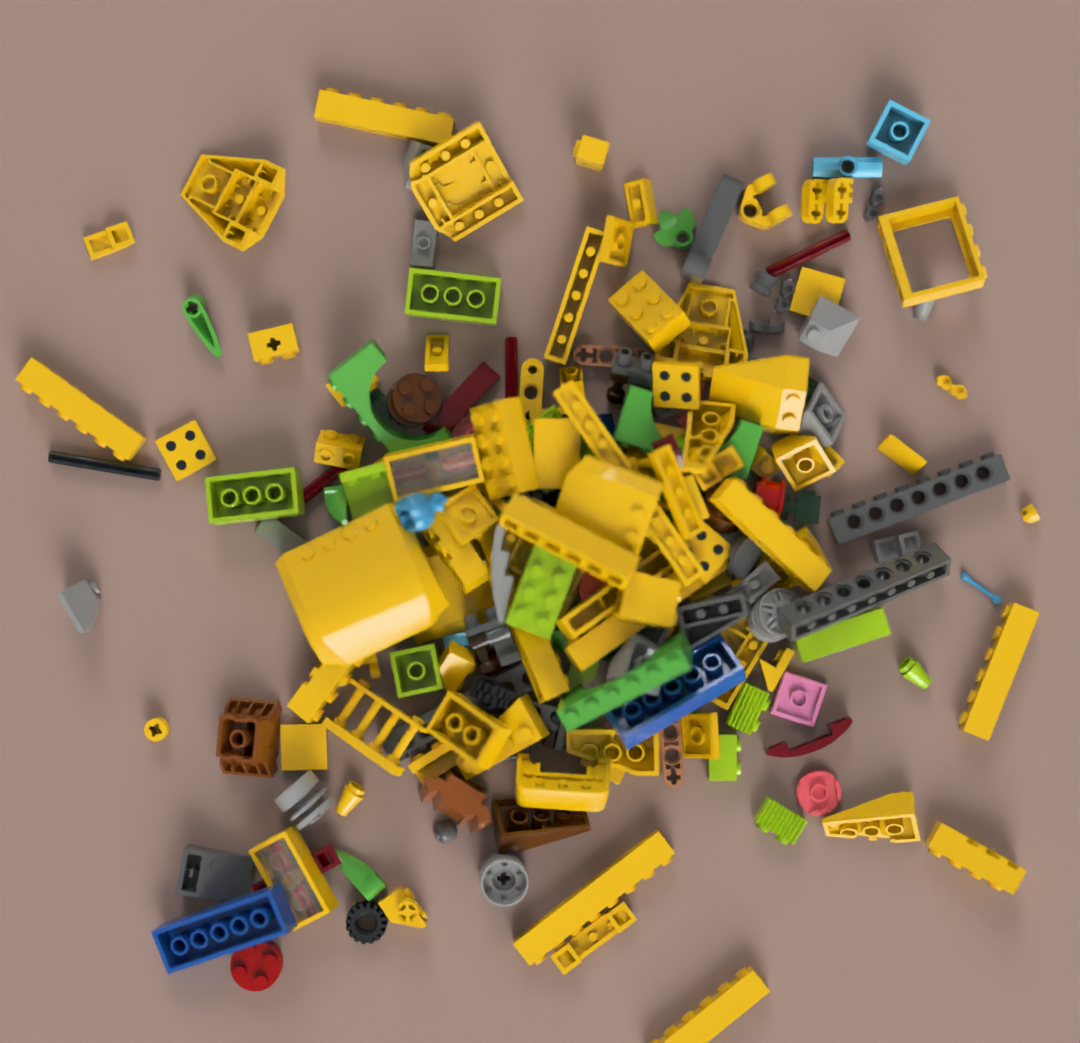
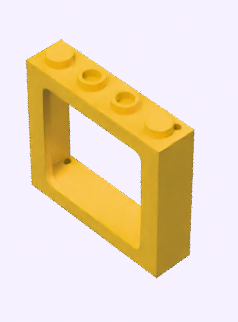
[876,196,987,308]

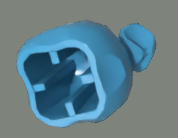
[394,492,448,532]

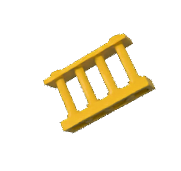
[626,444,705,540]
[321,678,428,776]

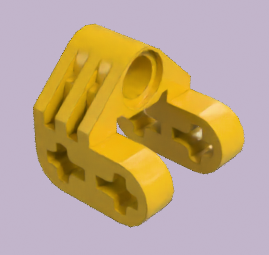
[737,172,792,231]
[801,178,853,224]

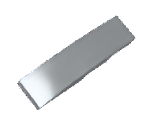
[491,524,514,623]

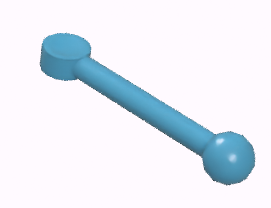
[961,572,1001,604]

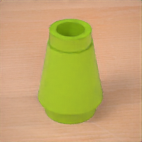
[898,656,932,689]

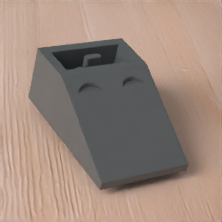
[176,844,255,900]

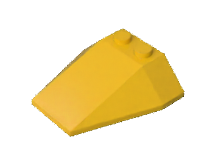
[180,154,286,251]
[654,282,748,381]
[708,355,810,436]

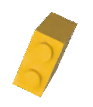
[613,571,682,629]

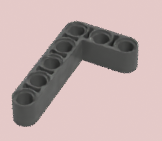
[679,173,745,285]

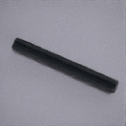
[48,451,162,481]

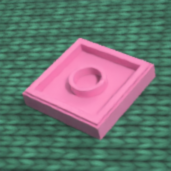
[770,670,828,728]

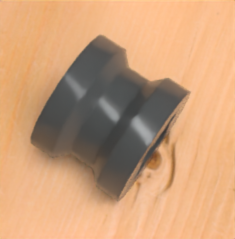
[749,270,777,297]

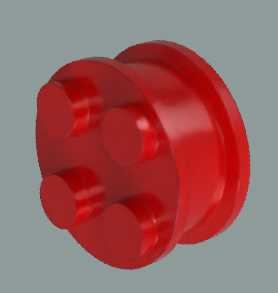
[753,476,785,520]
[230,940,283,991]

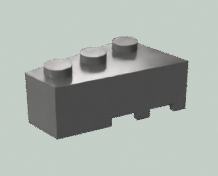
[676,589,752,649]

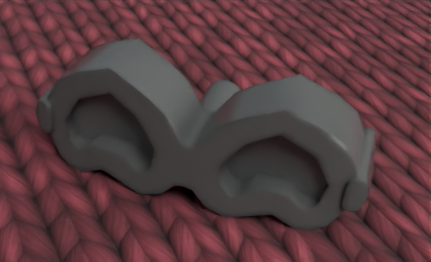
[863,187,885,222]
[775,278,795,313]
[749,319,785,334]

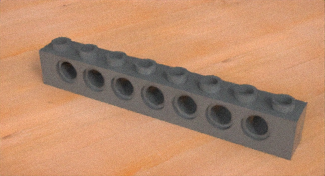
[826,452,1011,545]
[777,542,951,642]
[382,662,533,761]

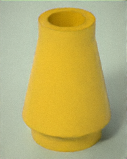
[335,781,365,817]

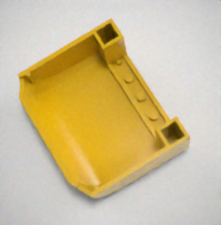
[275,503,450,666]

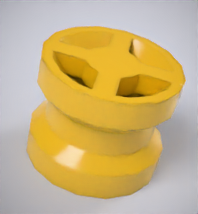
[144,717,170,742]
[396,898,420,924]

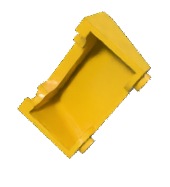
[515,753,610,812]

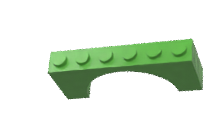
[328,338,454,459]
[613,384,764,480]
[556,632,694,732]

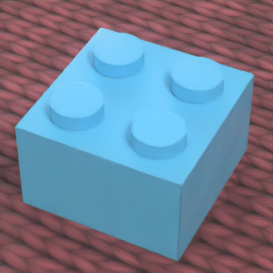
[865,100,931,166]

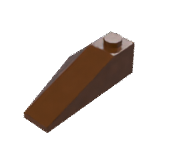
[492,799,591,854]

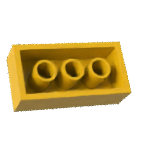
[469,397,540,499]

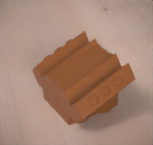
[216,697,283,778]
[419,769,492,833]

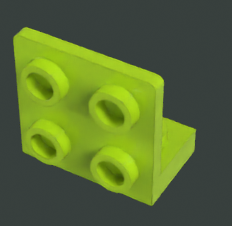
[339,462,396,519]

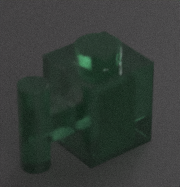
[780,490,821,524]

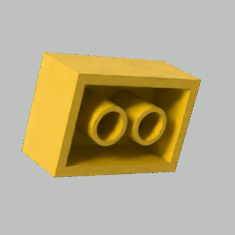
[608,270,691,354]
[425,691,512,769]

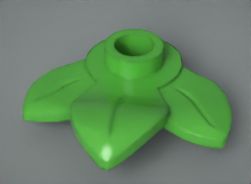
[653,207,695,250]

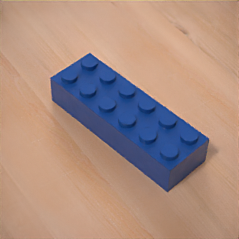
[604,633,746,750]
[151,882,298,974]

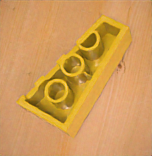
[420,493,490,594]
[287,657,367,723]
[455,693,550,781]
[924,820,1027,895]

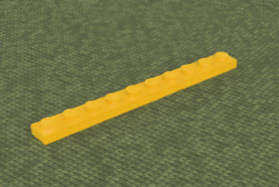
[552,380,705,586]

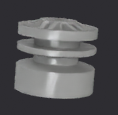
[746,588,800,643]
[274,769,336,830]
[479,851,529,907]

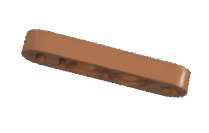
[573,345,655,368]
[661,719,684,788]

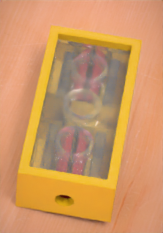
[383,433,485,503]
[248,824,339,932]

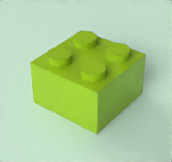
[389,643,446,699]

